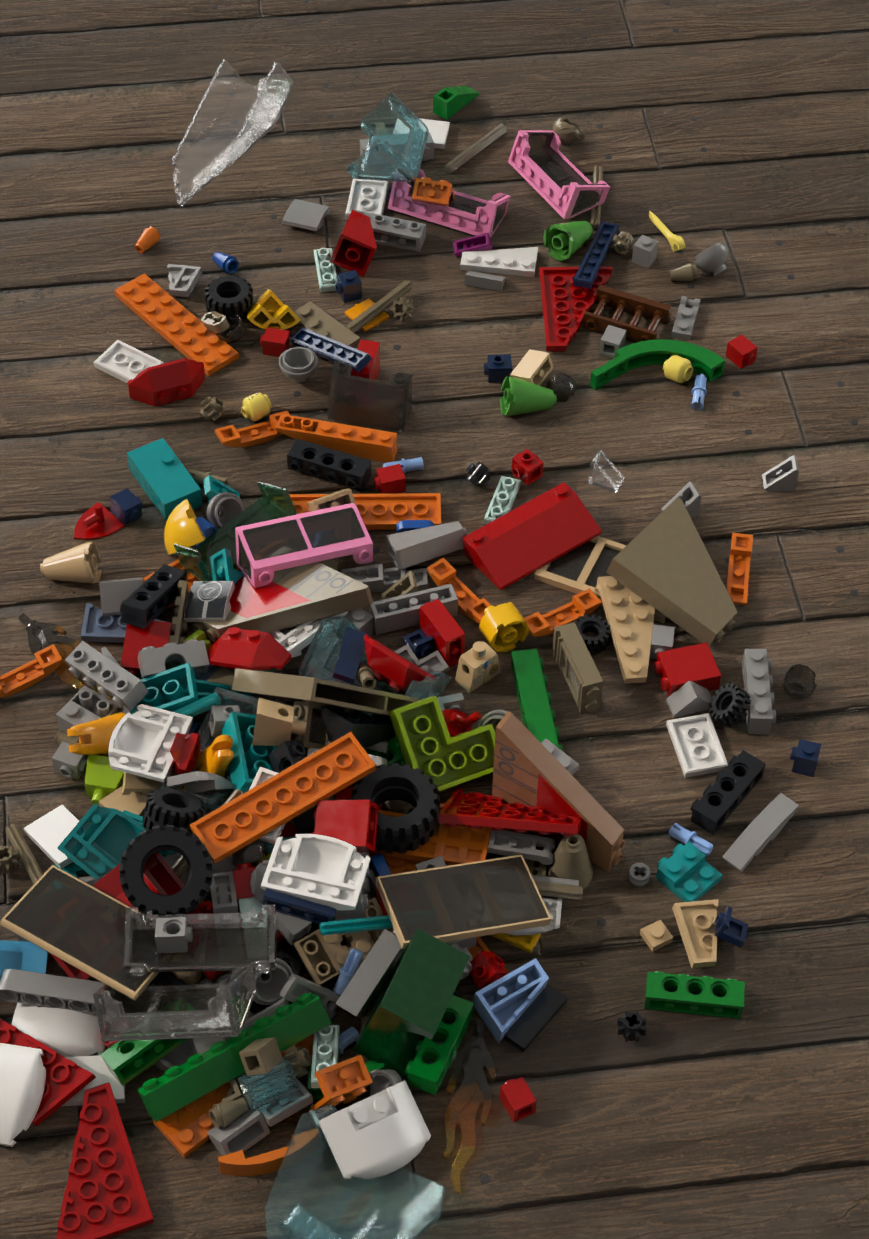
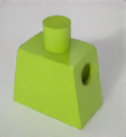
[85,754,124,807]

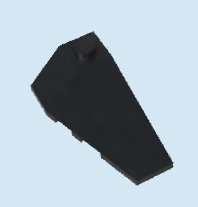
[320,706,396,748]

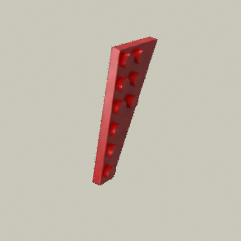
[0,1019,96,1127]

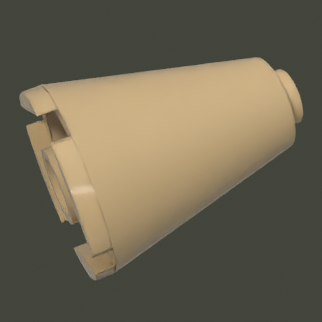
[40,542,102,584]

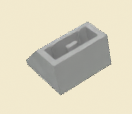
[56,685,120,737]

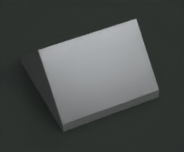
[99,577,144,616]

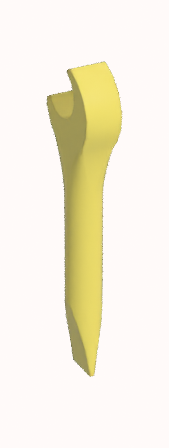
[649,211,686,252]

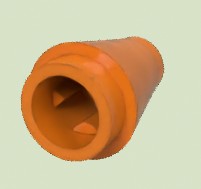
[134,226,161,254]

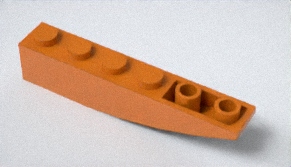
[275,414,398,463]

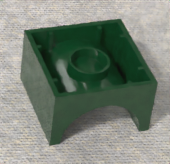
[353,928,470,1078]

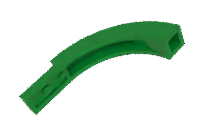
[590,339,726,390]

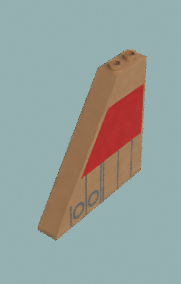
[492,711,625,871]

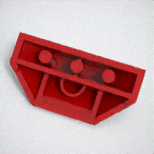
[127,358,205,407]
[207,627,291,670]
[364,634,439,696]

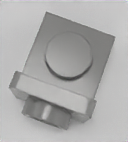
[437,692,464,712]

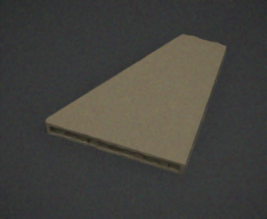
[607,497,737,647]

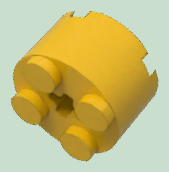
[479,602,529,652]

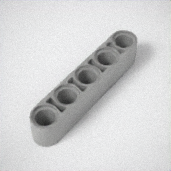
[0,969,119,1016]

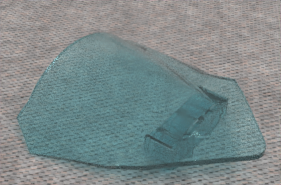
[265,1104,446,1239]

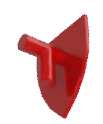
[74,502,125,540]
[442,709,482,737]

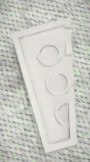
[460,247,538,277]

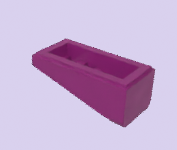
[453,232,493,257]

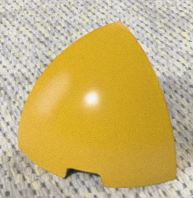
[247,289,301,330]
[164,499,205,555]

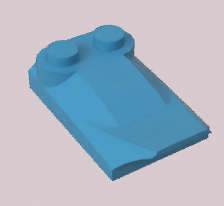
[0,940,48,980]

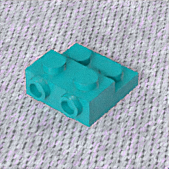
[656,842,722,902]

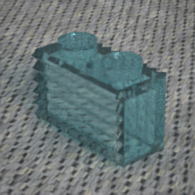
[238,1058,299,1111]

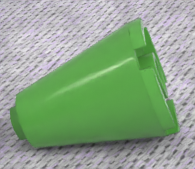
[543,220,593,261]
[500,376,557,416]

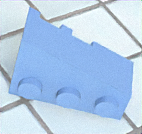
[472,958,549,1043]

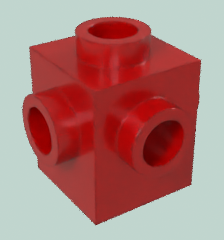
[512,449,544,486]
[469,951,509,989]

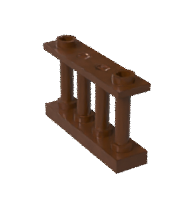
[583,285,672,343]

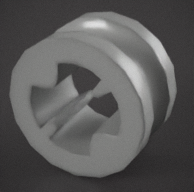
[629,863,650,887]

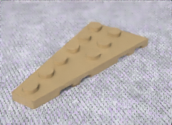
[597,576,655,684]

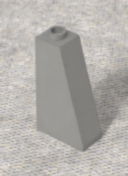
[386,521,467,570]
[336,928,405,1018]

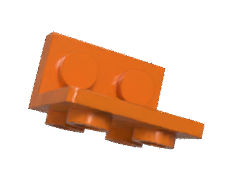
[412,177,455,207]
[311,1054,373,1113]

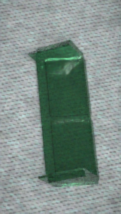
[173,481,297,581]

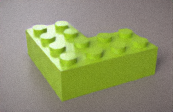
[388,696,495,791]

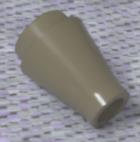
[670,263,698,281]
[209,1097,249,1128]

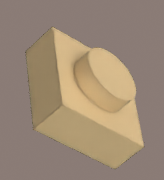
[640,920,673,952]

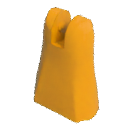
[67,712,125,755]
[195,735,234,778]

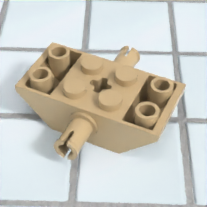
[293,897,392,985]

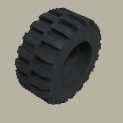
[351,763,440,854]
[119,825,213,919]

